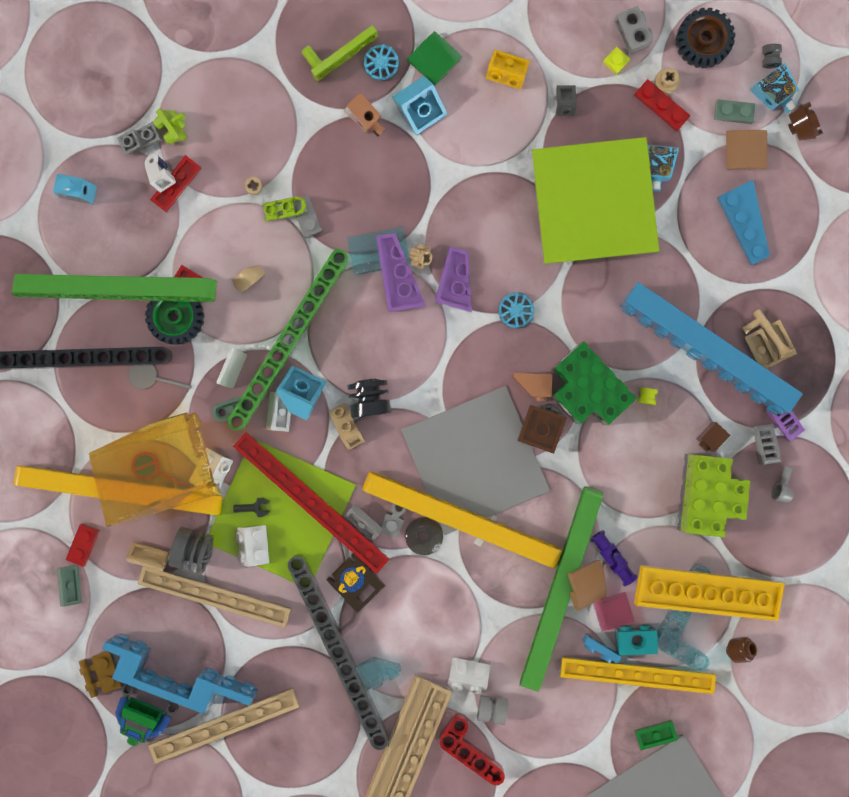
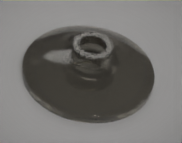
[405,517,443,555]

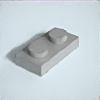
[293,195,323,239]
[343,504,383,542]

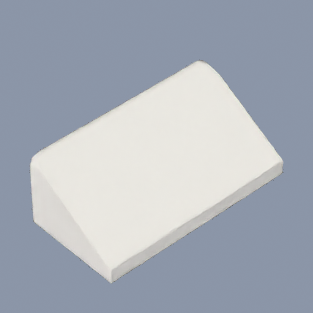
[217,348,247,389]
[266,392,291,432]

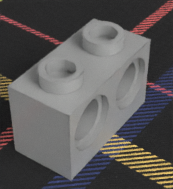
[614,6,653,56]

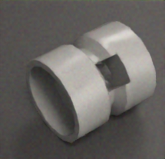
[477,695,508,725]

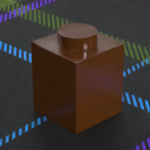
[696,422,730,452]

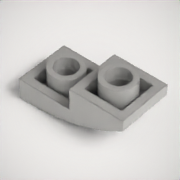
[117,122,163,155]

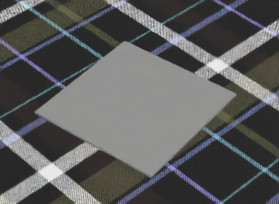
[401,386,550,535]
[586,734,722,797]

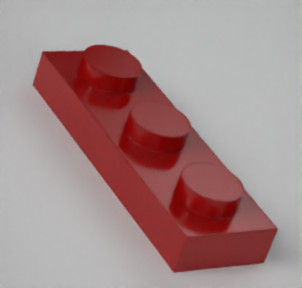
[634,79,691,132]
[150,155,202,213]

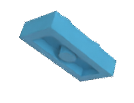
[582,633,621,664]

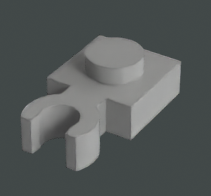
[381,503,406,538]

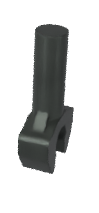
[233,498,270,517]

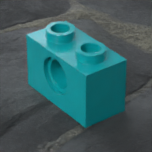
[615,624,658,655]

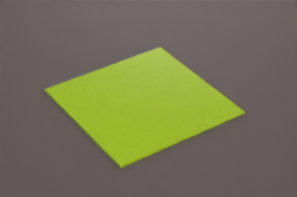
[532,137,659,264]
[209,439,356,586]

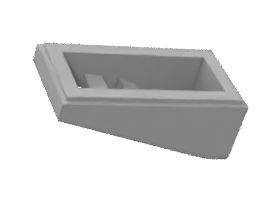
[753,424,782,465]

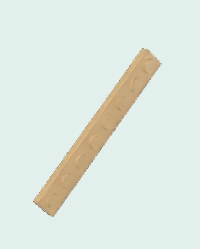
[138,566,291,628]
[148,688,300,764]

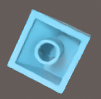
[392,76,447,135]

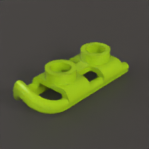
[263,197,306,222]

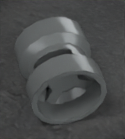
[762,44,782,69]

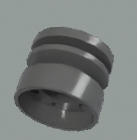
[169,527,214,574]

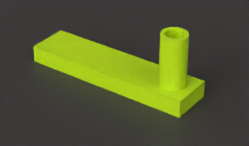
[301,25,378,82]

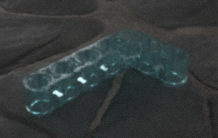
[657,564,711,671]

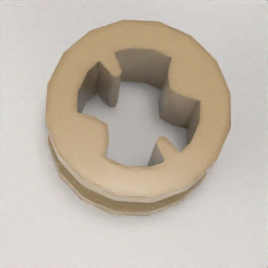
[245,177,262,195]

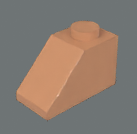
[512,373,552,401]

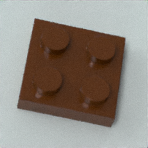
[517,405,567,454]

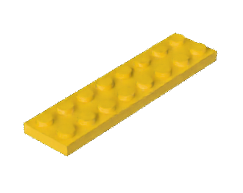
[634,565,785,621]

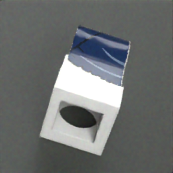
[145,154,176,193]

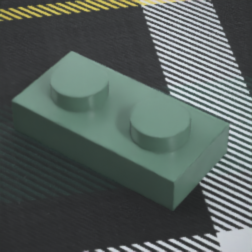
[714,99,755,124]
[57,565,82,607]

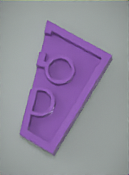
[434,246,472,312]

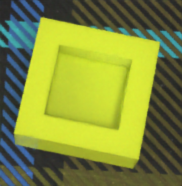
[603,46,630,75]

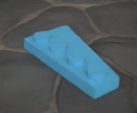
[717,180,770,265]

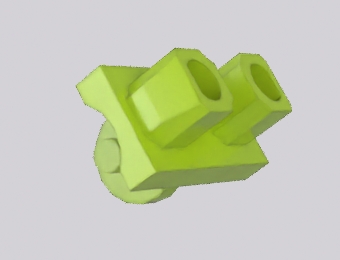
[153,108,188,144]

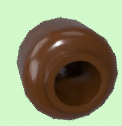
[726,637,757,663]

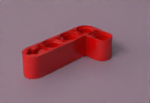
[440,713,505,786]

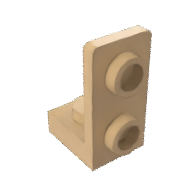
[329,403,365,450]

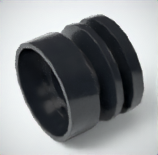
[347,378,391,418]

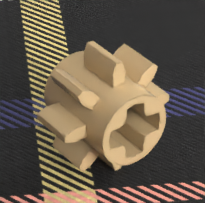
[409,244,433,269]

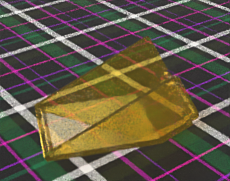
[89,412,221,527]

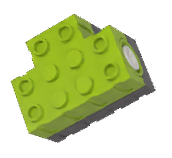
[677,454,750,538]

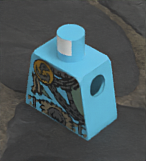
[750,63,799,113]
[648,145,679,191]
[53,174,97,205]

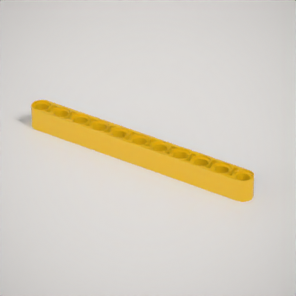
[13,465,223,515]
[362,471,563,568]

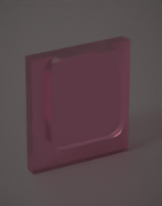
[593,592,635,632]

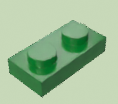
[634,720,678,751]

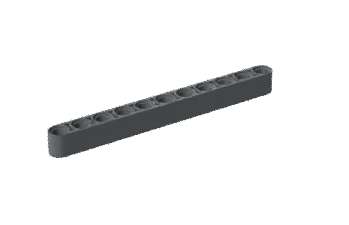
[288,554,389,750]

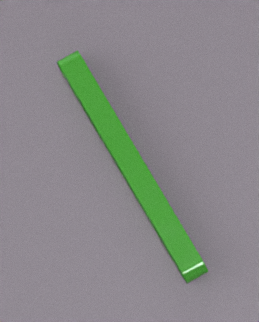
[228,249,348,431]
[11,274,217,302]
[519,486,603,692]

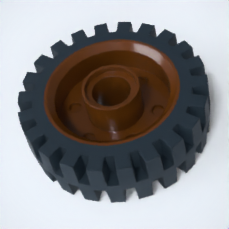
[676,8,735,69]

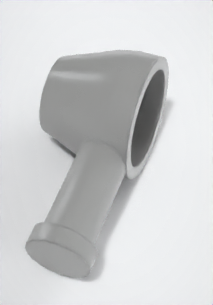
[771,466,794,502]

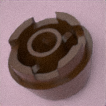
[788,102,823,141]

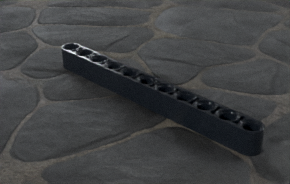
[0,347,173,370]

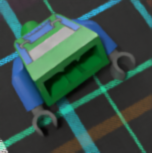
[115,684,179,746]

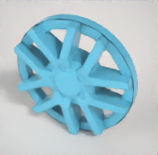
[364,44,399,81]
[498,292,534,328]

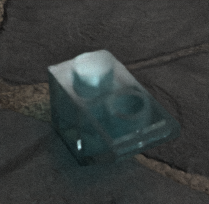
[356,657,401,690]

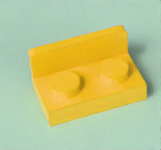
[486,49,530,89]

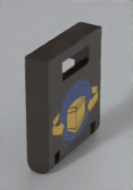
[326,553,386,613]

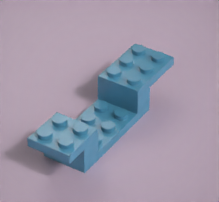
[102,634,258,714]

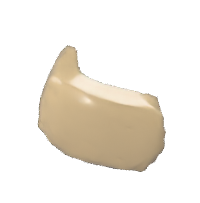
[233,265,265,292]

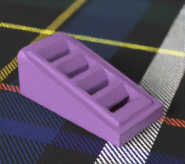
[766,411,805,442]

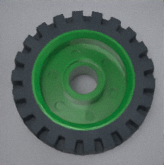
[145,301,205,345]

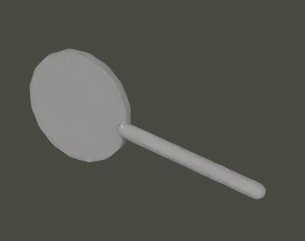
[129,361,192,389]

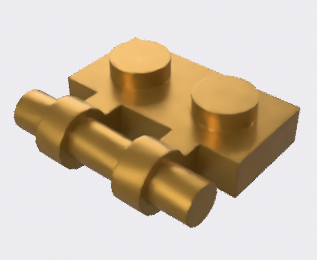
[78,651,123,698]

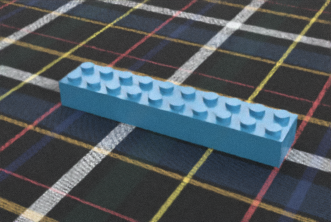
[620,282,803,415]

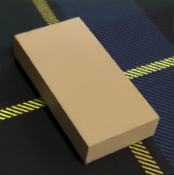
[126,542,170,571]

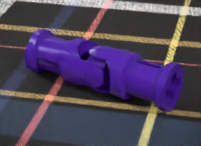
[590,530,638,587]

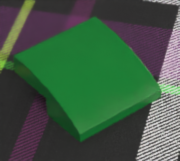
[407,31,462,86]

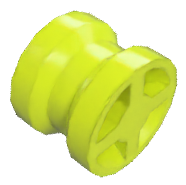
[637,387,658,405]

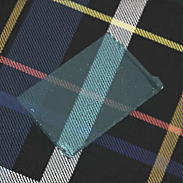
[347,226,411,275]

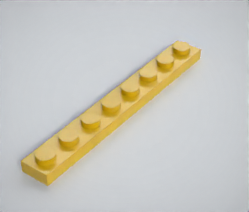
[560,656,716,694]

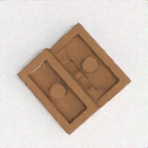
[726,130,767,170]
[567,560,607,611]

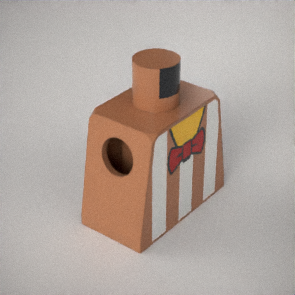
[344,93,385,137]

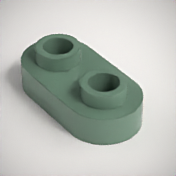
[212,397,250,422]

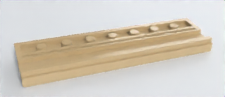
[365,674,453,797]

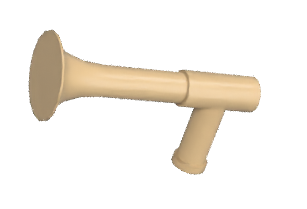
[741,309,795,360]

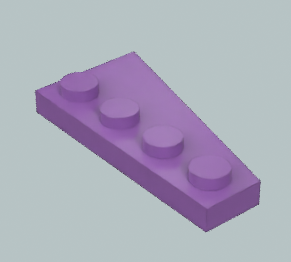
[376,233,426,312]

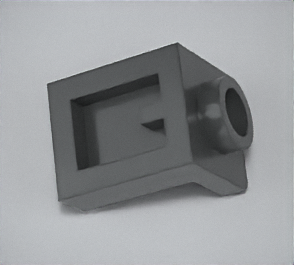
[556,85,577,116]

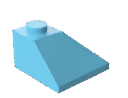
[276,366,326,420]

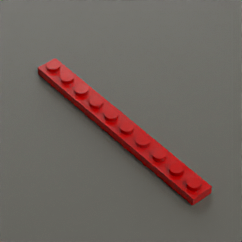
[233,432,390,574]

